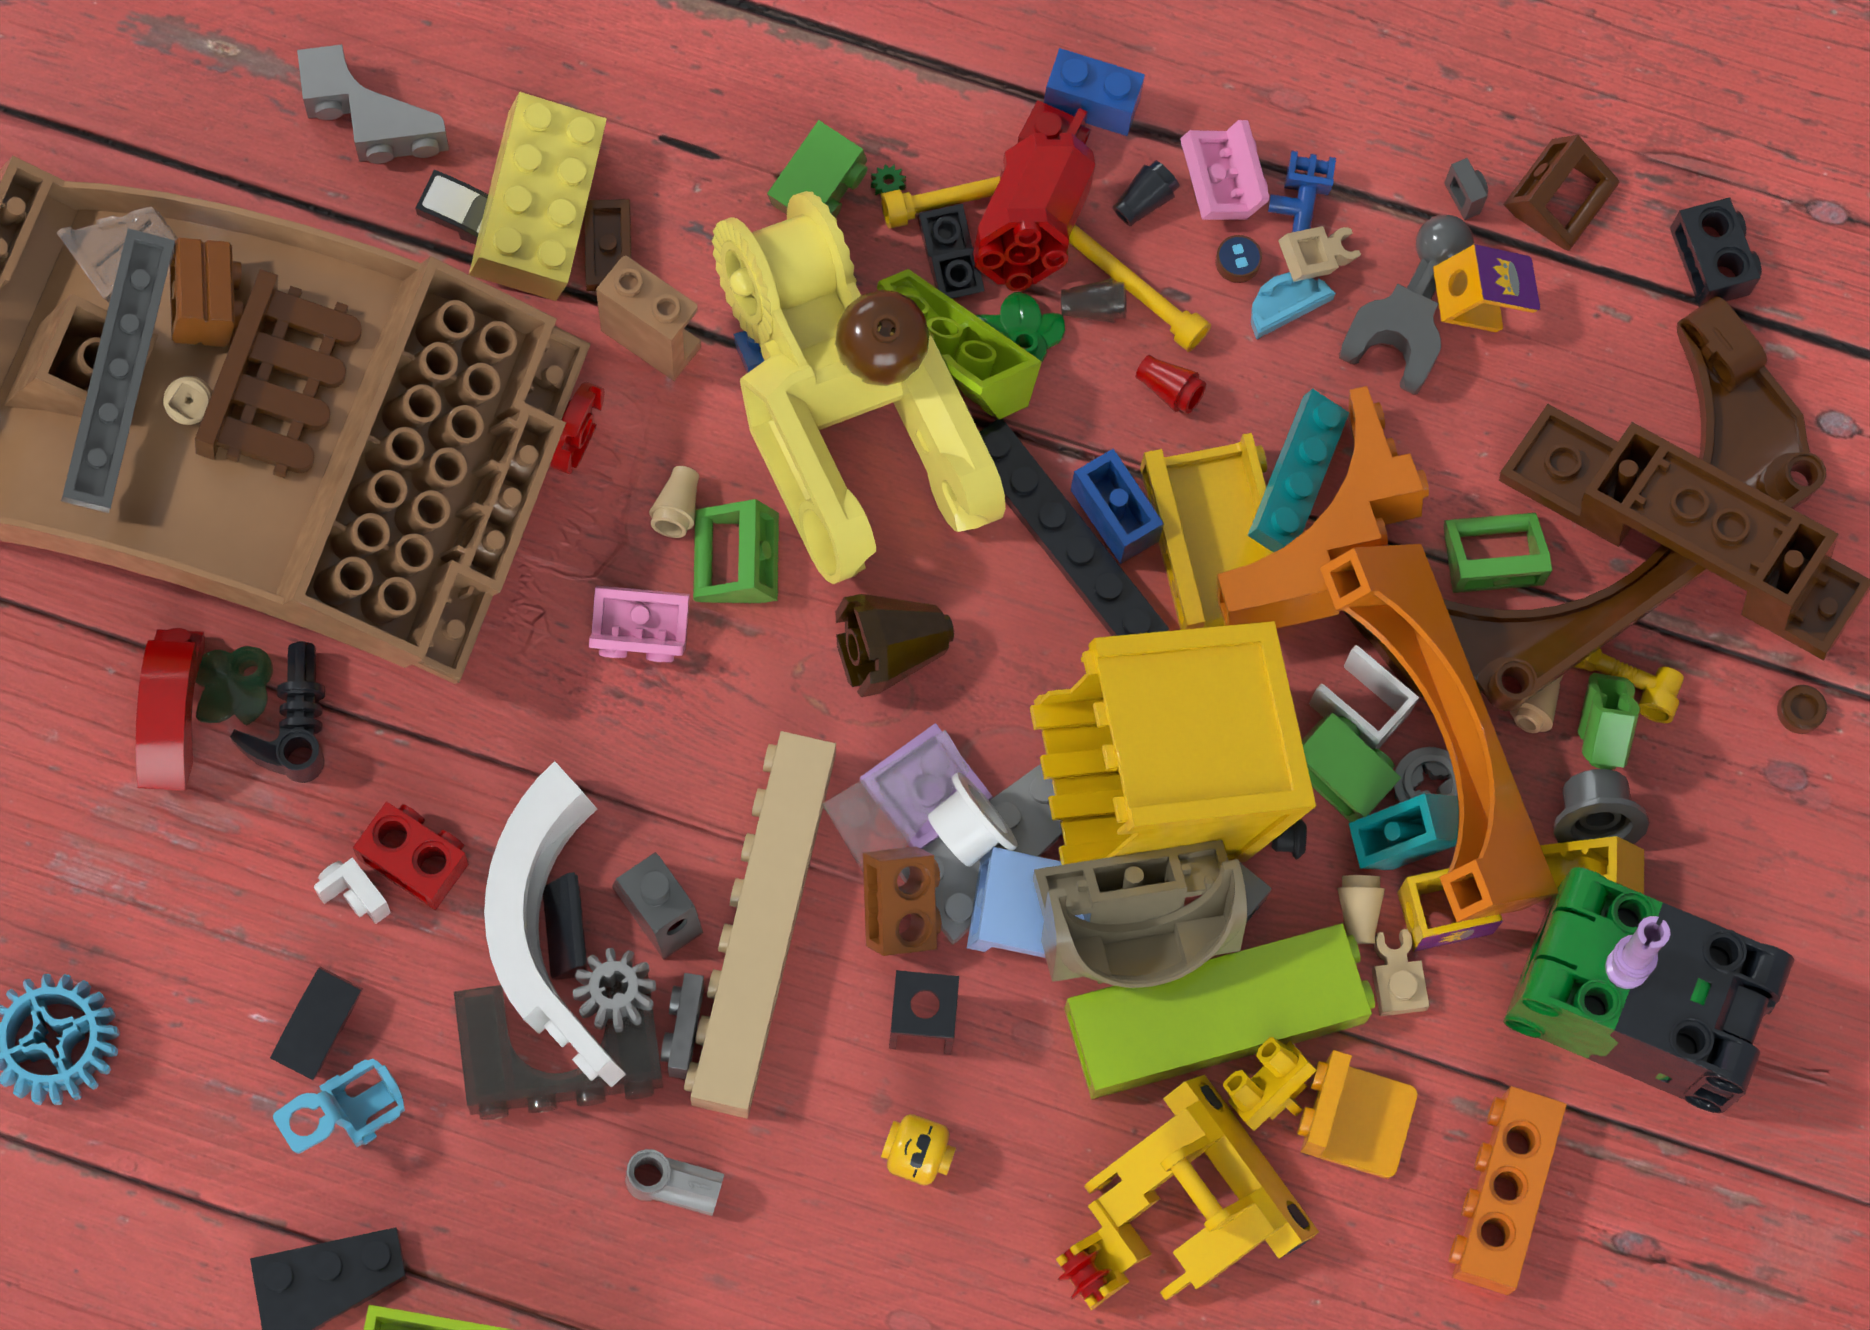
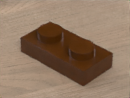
[584,199,631,291]

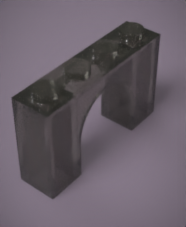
[454,974,663,1120]

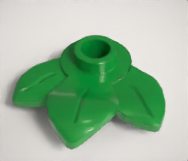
[976,292,1065,362]

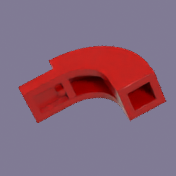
[135,628,205,791]

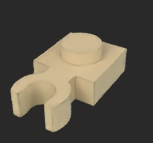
[1278,226,1361,282]
[1372,929,1430,1017]

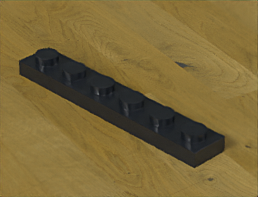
[979,419,1169,636]

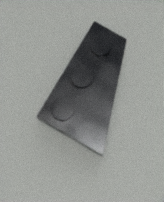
[250,1227,407,1330]

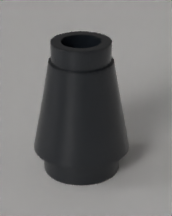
[1112,160,1180,226]

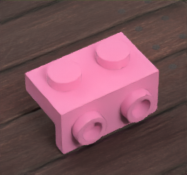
[1180,120,1269,220]
[589,586,690,662]

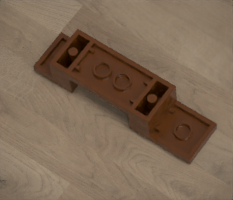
[1499,404,1870,661]

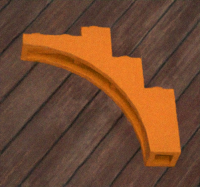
[1217,386,1429,628]

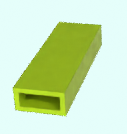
[1064,923,1375,1099]

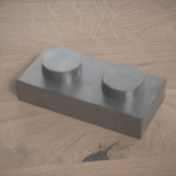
[660,973,705,1079]

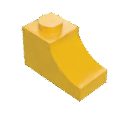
[1540,836,1644,894]

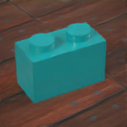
[1348,793,1459,870]

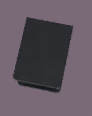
[889,970,959,1055]

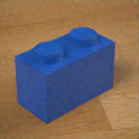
[1044,48,1145,136]
[1070,449,1164,564]

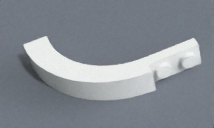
[484,761,626,1087]

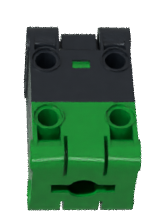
[1503,867,1794,1113]

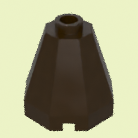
[835,594,954,697]

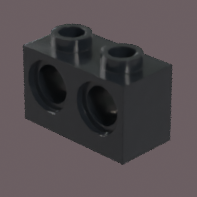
[1670,197,1762,307]

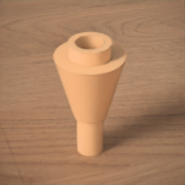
[1510,674,1564,733]

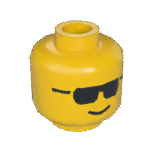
[881,1114,956,1186]

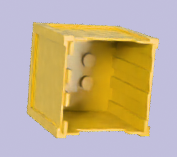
[1030,621,1316,865]

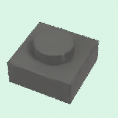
[1444,158,1488,220]

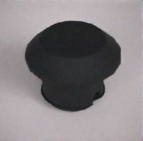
[1272,819,1307,859]

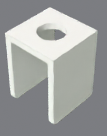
[1309,645,1419,749]

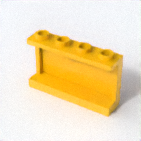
[1140,433,1274,630]

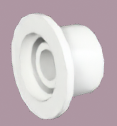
[928,772,1018,867]

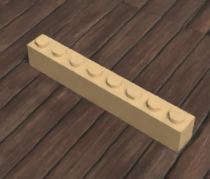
[684,731,836,1119]

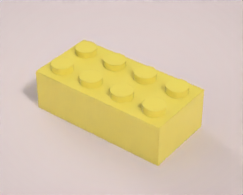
[469,92,607,301]

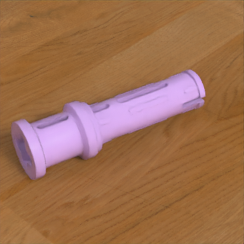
[1605,916,1670,989]

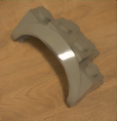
[1033,840,1247,988]

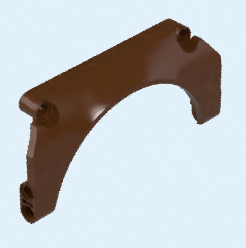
[1343,296,1826,711]

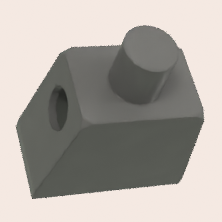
[612,852,703,960]

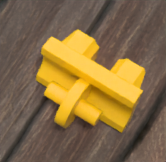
[1223,1037,1317,1131]

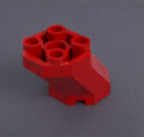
[973,133,1096,291]

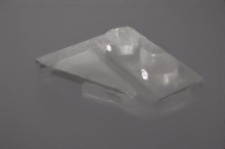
[57,206,178,302]

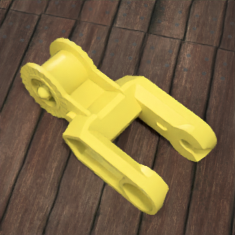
[712,191,1006,584]

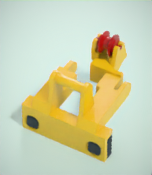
[1056,1074,1319,1310]

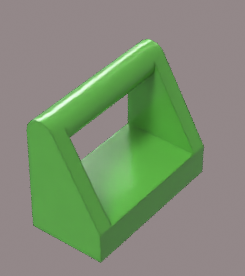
[693,499,779,603]
[1444,513,1552,593]

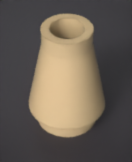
[649,466,699,538]
[1337,875,1385,944]

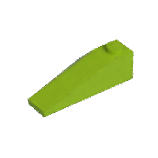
[877,269,1042,420]

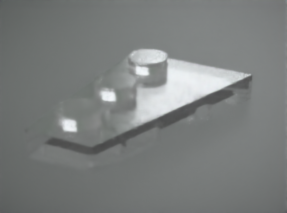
[822,730,970,872]

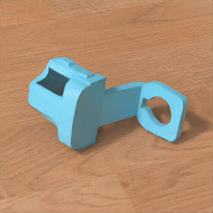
[273,1058,405,1154]

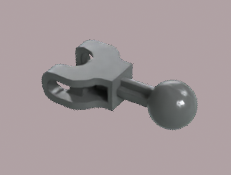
[1339,214,1474,395]

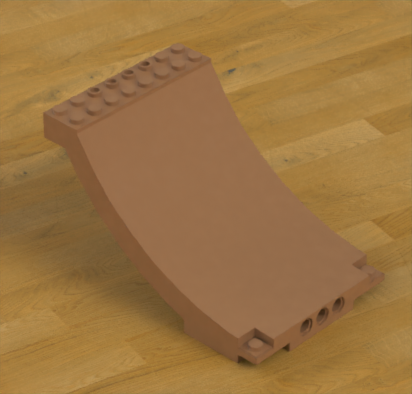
[0,155,590,684]

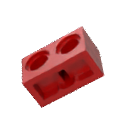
[353,801,469,911]

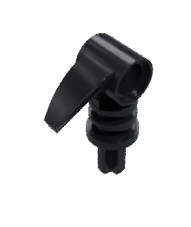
[230,641,325,783]

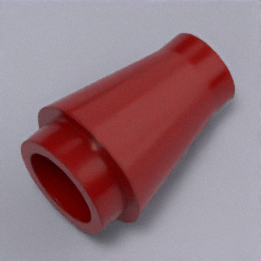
[1135,355,1206,414]

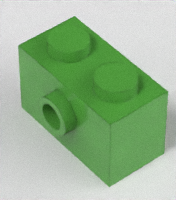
[767,120,868,218]
[1302,713,1401,823]

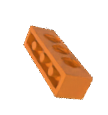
[1448,1086,1567,1296]

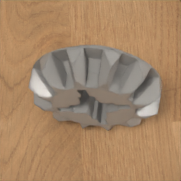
[1394,747,1458,803]

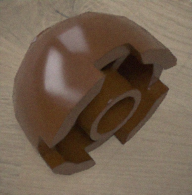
[835,290,930,386]

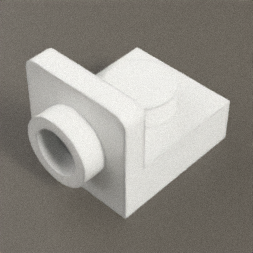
[314,857,391,924]

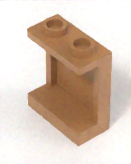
[596,256,701,381]

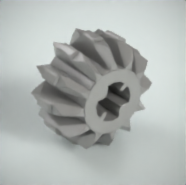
[573,948,656,1032]

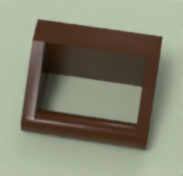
[1503,135,1620,251]

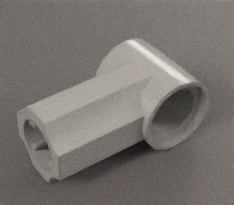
[625,1149,724,1216]

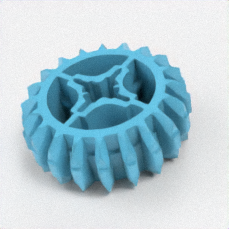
[0,974,120,1105]

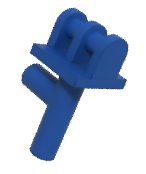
[1268,150,1336,232]

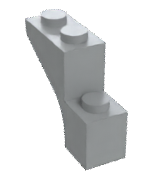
[297,44,449,164]

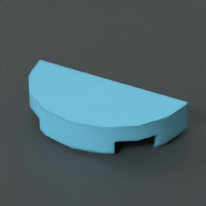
[1251,272,1336,340]

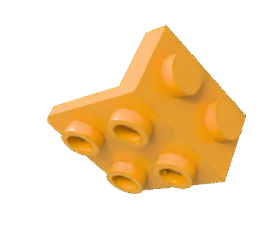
[1297,1050,1418,1179]

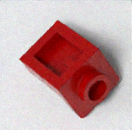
[1018,100,1091,144]

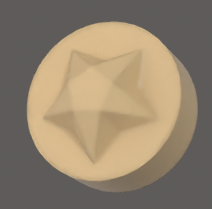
[163,376,213,425]

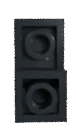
[917,204,985,299]
[270,967,363,1080]

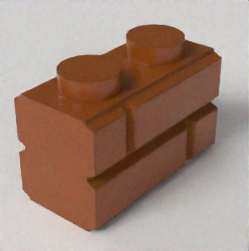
[169,237,243,347]

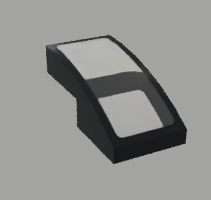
[415,169,488,245]

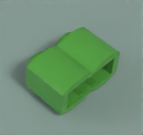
[1578,673,1640,770]

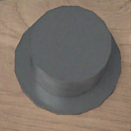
[1553,769,1649,844]

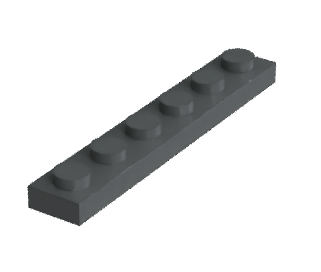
[61,228,175,513]

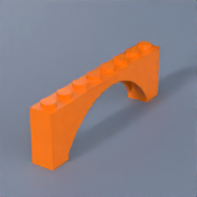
[1320,544,1558,922]

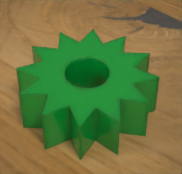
[871,164,906,195]

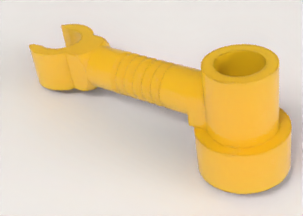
[1575,649,1684,723]

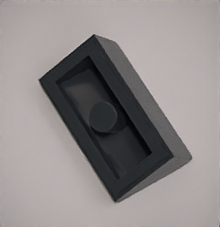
[543,872,588,980]

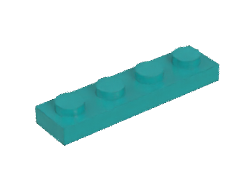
[1247,389,1349,552]

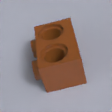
[863,846,942,956]

